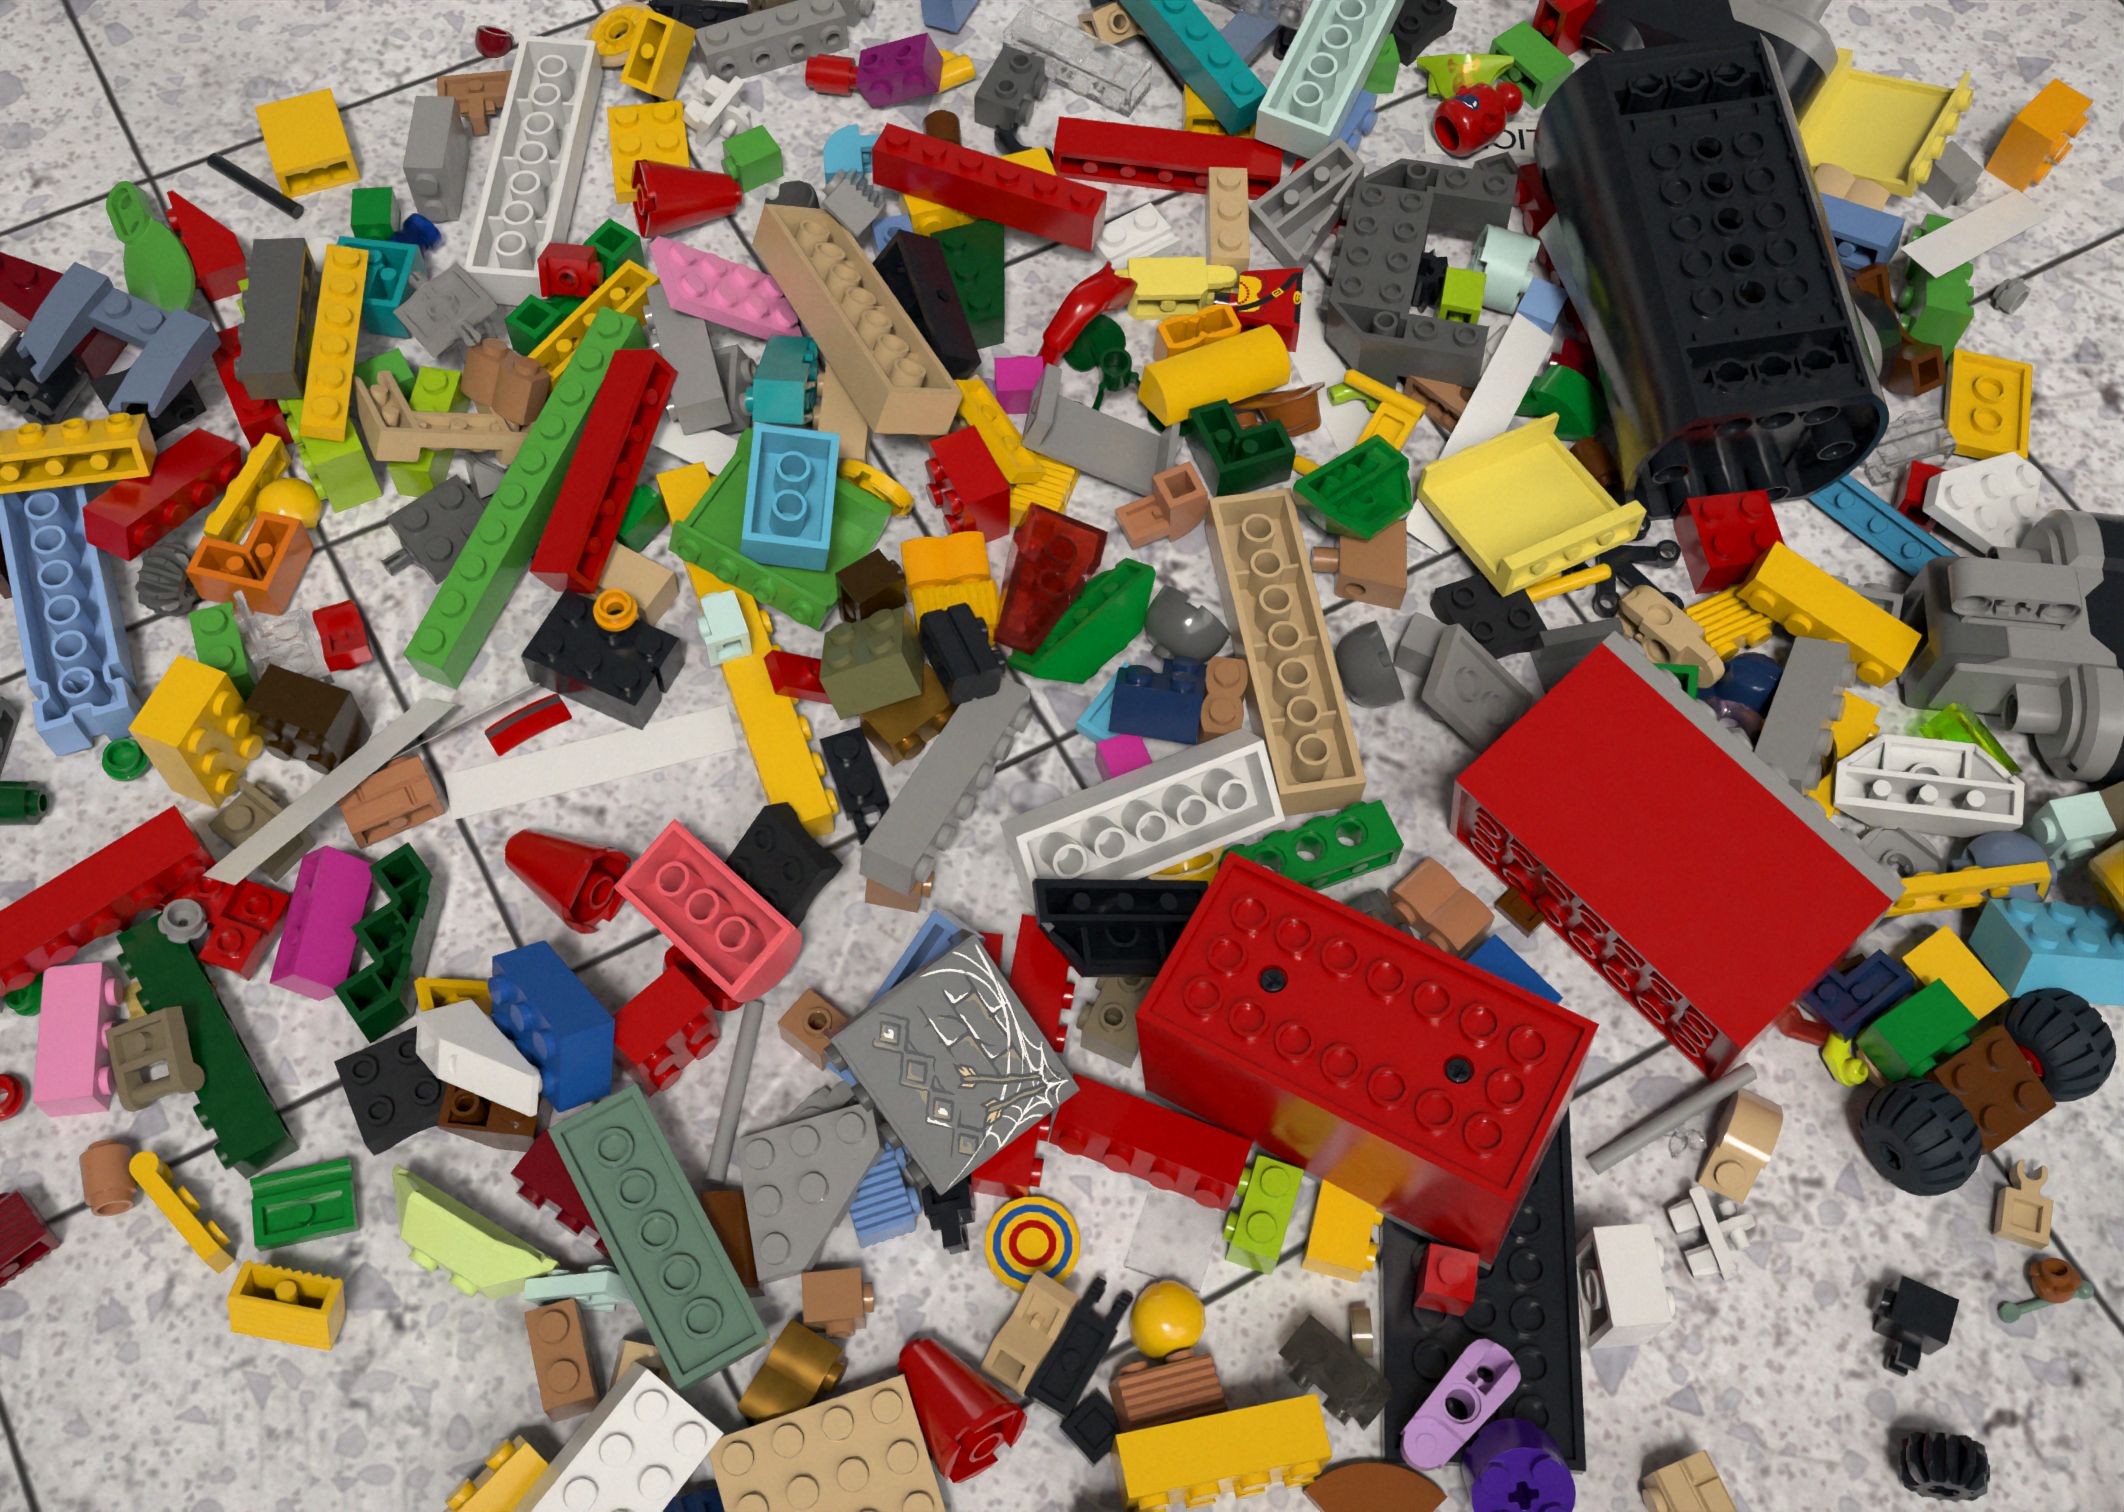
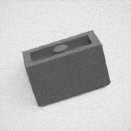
[1530,617,1625,694]

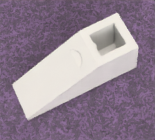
[416,999,543,1117]

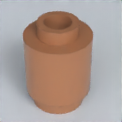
[79,1139,138,1217]

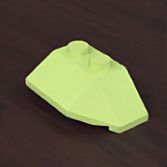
[392,1164,563,1300]

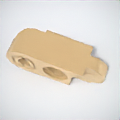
[1615,585,1725,689]

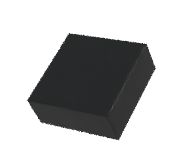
[1059,1392,1121,1468]

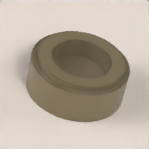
[1349,1307,1373,1359]

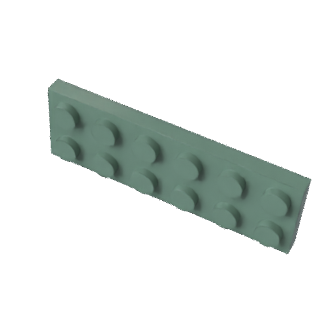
[547,1083,772,1394]

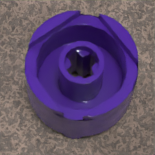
[1461,1418,1576,1512]

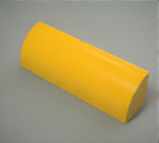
[1137,324,1291,426]

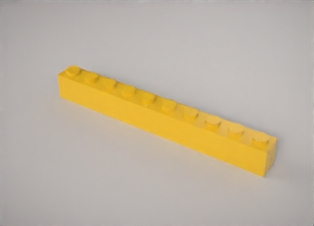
[656,461,839,839]

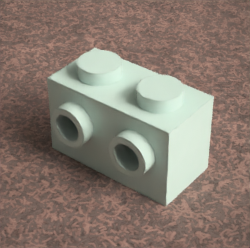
[2019,791,2117,877]

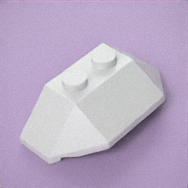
[1833,734,2025,838]

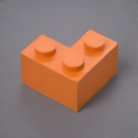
[185,511,314,617]

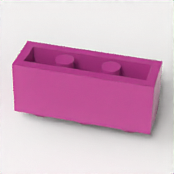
[269,845,373,1001]

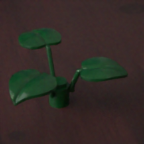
[1063,314,1187,437]

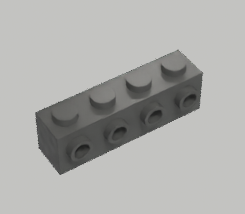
[234,238,315,400]

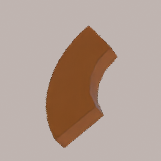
[1302,1463,1447,1512]

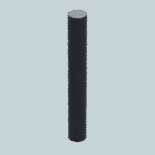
[207,153,304,219]

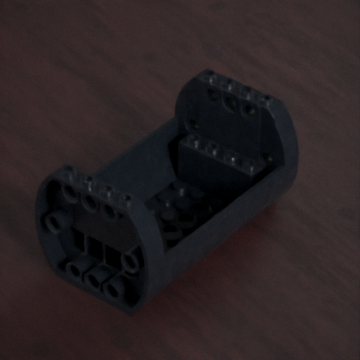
[1533,32,1889,521]

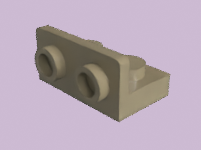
[208,776,316,883]

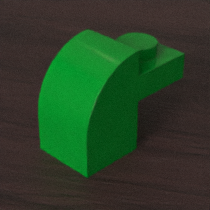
[1514,364,1608,440]

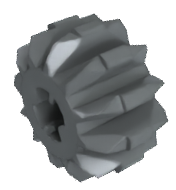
[135,542,199,617]

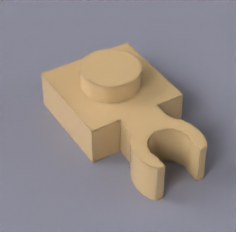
[1993,1159,2054,1250]

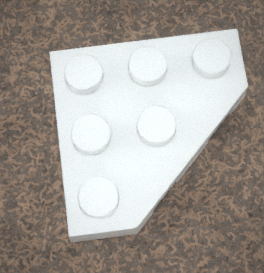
[1922,451,2042,555]

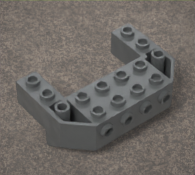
[1321,158,1518,390]

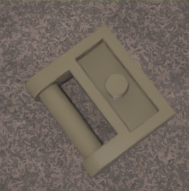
[105,1006,205,1112]

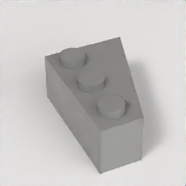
[1249,137,1365,271]

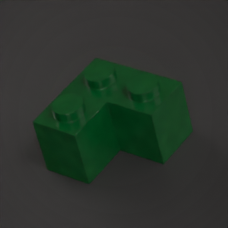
[1185,398,1296,497]

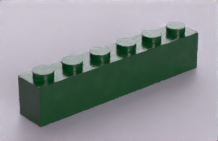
[116,912,300,1179]

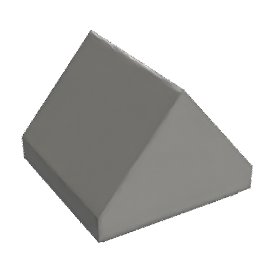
[464,452,507,499]

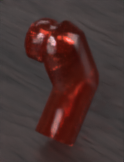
[1777,1004,1829,1048]

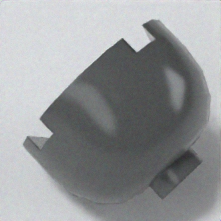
[1144,585,1230,664]
[1335,620,1405,708]

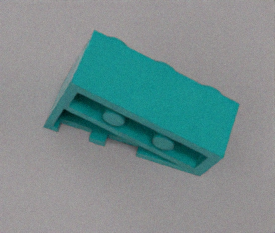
[745,335,818,424]

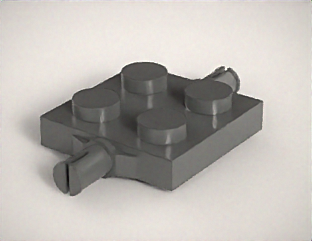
[381,474,494,585]

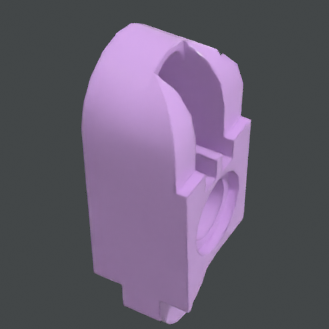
[1400,1339,1521,1471]

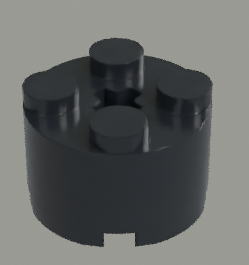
[0,331,89,426]

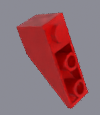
[165,190,247,303]

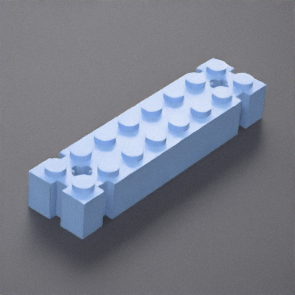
[0,483,142,757]

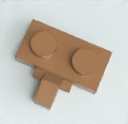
[437,70,512,136]

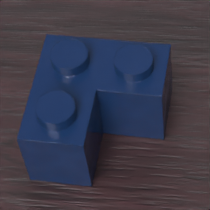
[1108,656,1207,745]

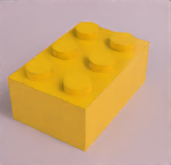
[128,654,263,809]

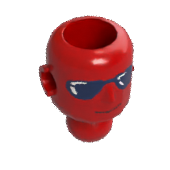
[1433,81,1524,157]

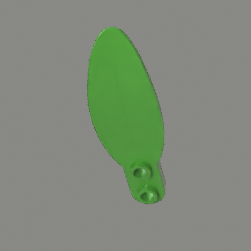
[106,181,195,313]

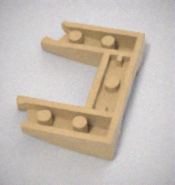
[352,370,535,465]

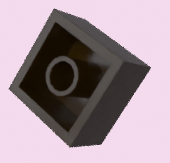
[243,664,372,775]

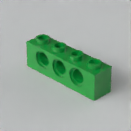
[1219,800,1404,892]

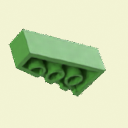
[1898,213,1974,363]

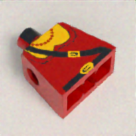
[1214,268,1303,352]

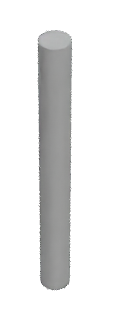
[705,1001,764,1185]
[1588,1062,1757,1175]

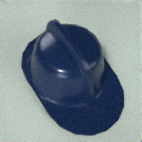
[1698,652,1784,719]

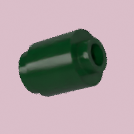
[0,780,49,826]

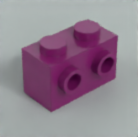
[856,33,943,109]

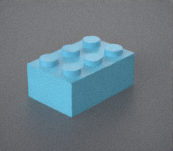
[740,423,840,571]
[1969,898,2124,1006]

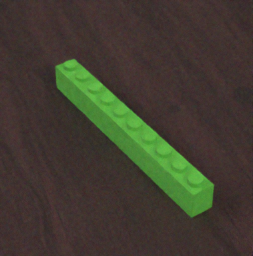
[403,306,648,690]

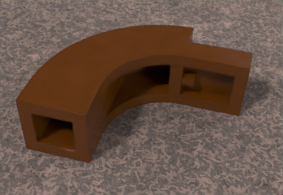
[1849,262,1947,397]

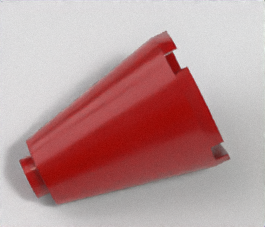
[631,159,742,239]
[505,828,631,934]
[896,1338,1027,1483]

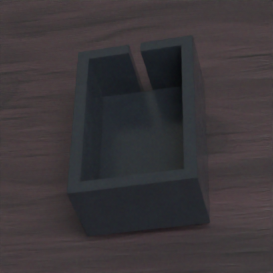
[521,589,685,730]

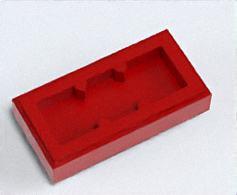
[763,650,832,705]

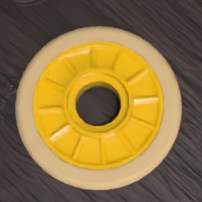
[585,1,654,68]

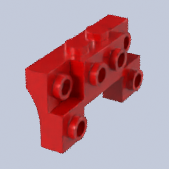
[116,865,292,981]

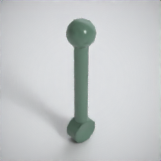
[1998,1280,2094,1324]

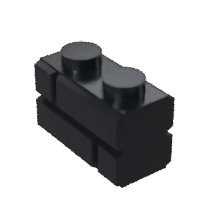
[918,602,1006,706]

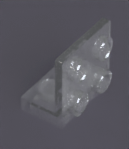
[231,590,335,684]

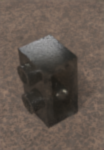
[1278,1314,1396,1431]

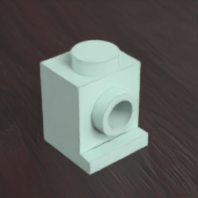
[696,589,753,666]

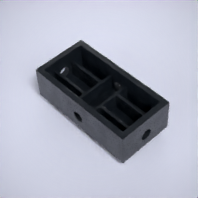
[872,229,982,380]

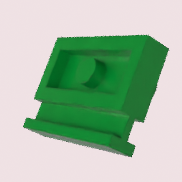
[250,1158,360,1252]

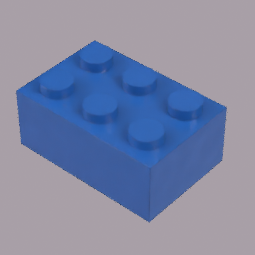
[488,940,615,1113]

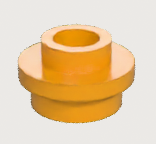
[593,589,638,631]

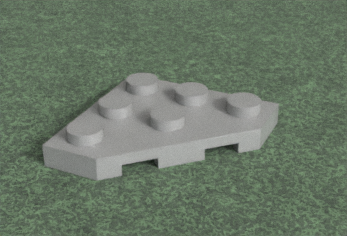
[735,1104,886,1284]

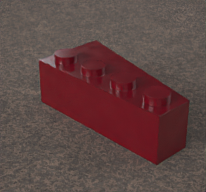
[0,252,128,381]

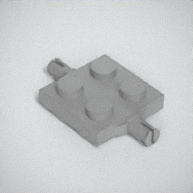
[393,262,499,358]

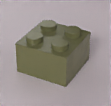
[819,606,924,720]

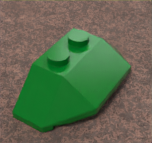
[1293,434,1413,540]
[1007,558,1156,684]

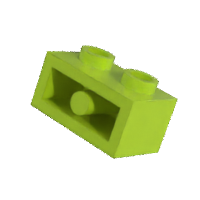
[1222,1155,1304,1275]

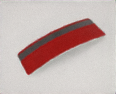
[484,694,572,756]

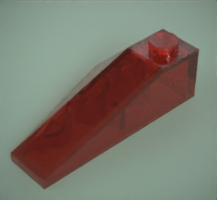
[992,502,1108,656]

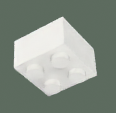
[1576,1223,1675,1349]

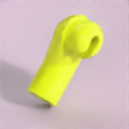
[1822,1030,1868,1087]

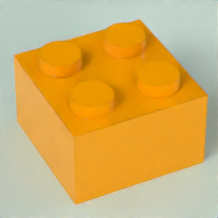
[1985,78,2093,193]

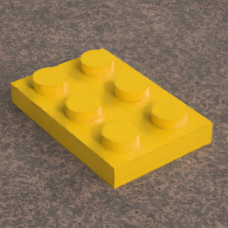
[607,100,690,204]
[1941,348,2033,460]

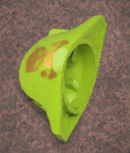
[1416,54,1514,101]

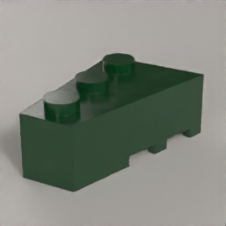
[930,219,1005,350]

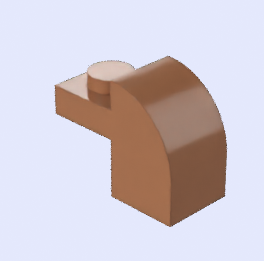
[1115,461,1208,550]

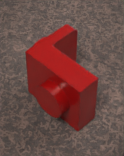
[312,600,373,673]

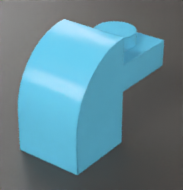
[823,124,880,184]

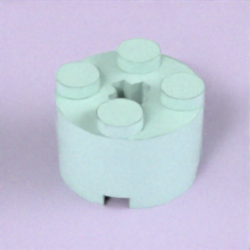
[1466,224,1540,315]

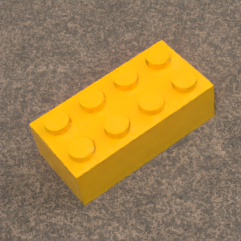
[1110,1393,1333,1512]

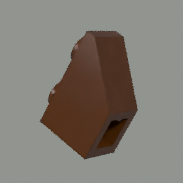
[437,1082,553,1152]

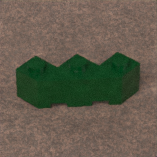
[333,842,444,1044]

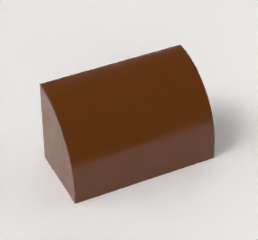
[701,1190,765,1298]

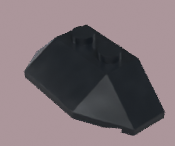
[1032,879,1209,978]

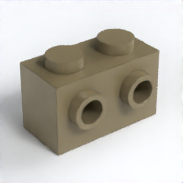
[1076,977,1157,1069]

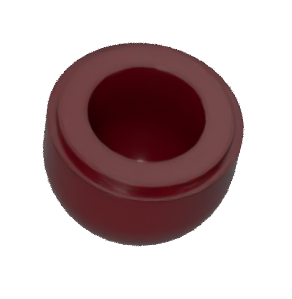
[475,25,514,58]

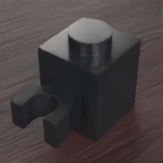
[1872,1275,1959,1377]

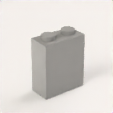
[403,96,470,222]

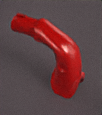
[1036,261,1138,368]

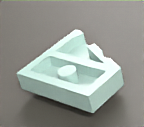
[523,1265,636,1312]

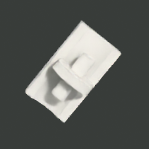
[682,74,750,148]
[1667,1185,1756,1280]

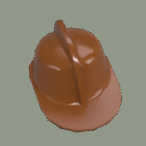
[1231,382,1325,437]

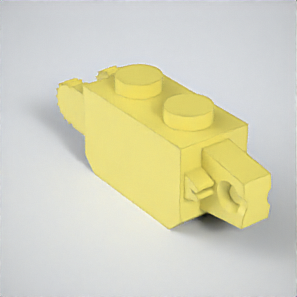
[1114,256,1238,320]

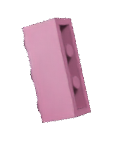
[33,962,123,1118]

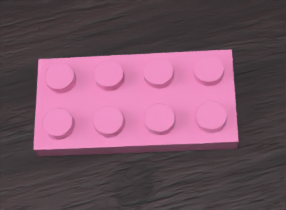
[649,235,803,340]

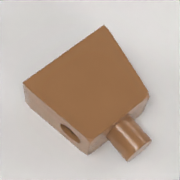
[1311,520,1407,610]

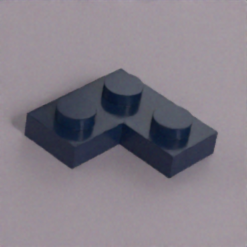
[1799,949,1916,1043]

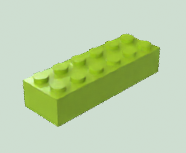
[236,278,383,513]

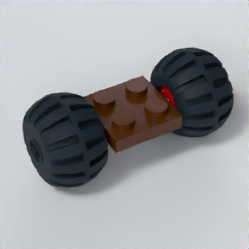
[1860,988,2116,1196]

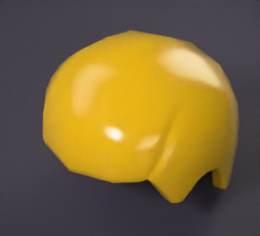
[255,477,323,530]
[1128,1280,1206,1363]

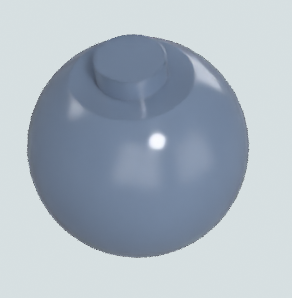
[1946,830,2057,913]

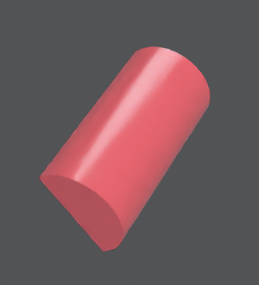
[613,818,802,1002]

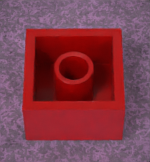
[925,425,1010,544]
[1673,490,1785,594]
[612,965,721,1098]

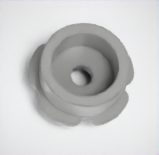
[1993,278,2031,314]
[158,899,207,944]

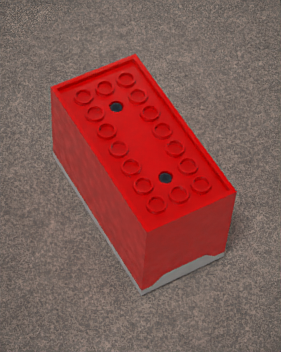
[1450,630,1907,1083]
[1135,851,1599,1271]

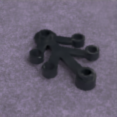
[1565,515,1684,618]

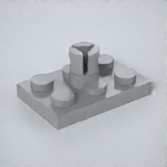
[1421,623,1534,754]

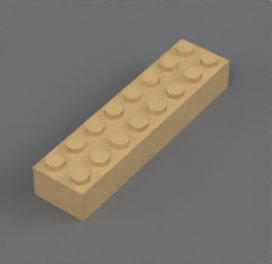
[752,204,963,436]
[1204,488,1367,816]

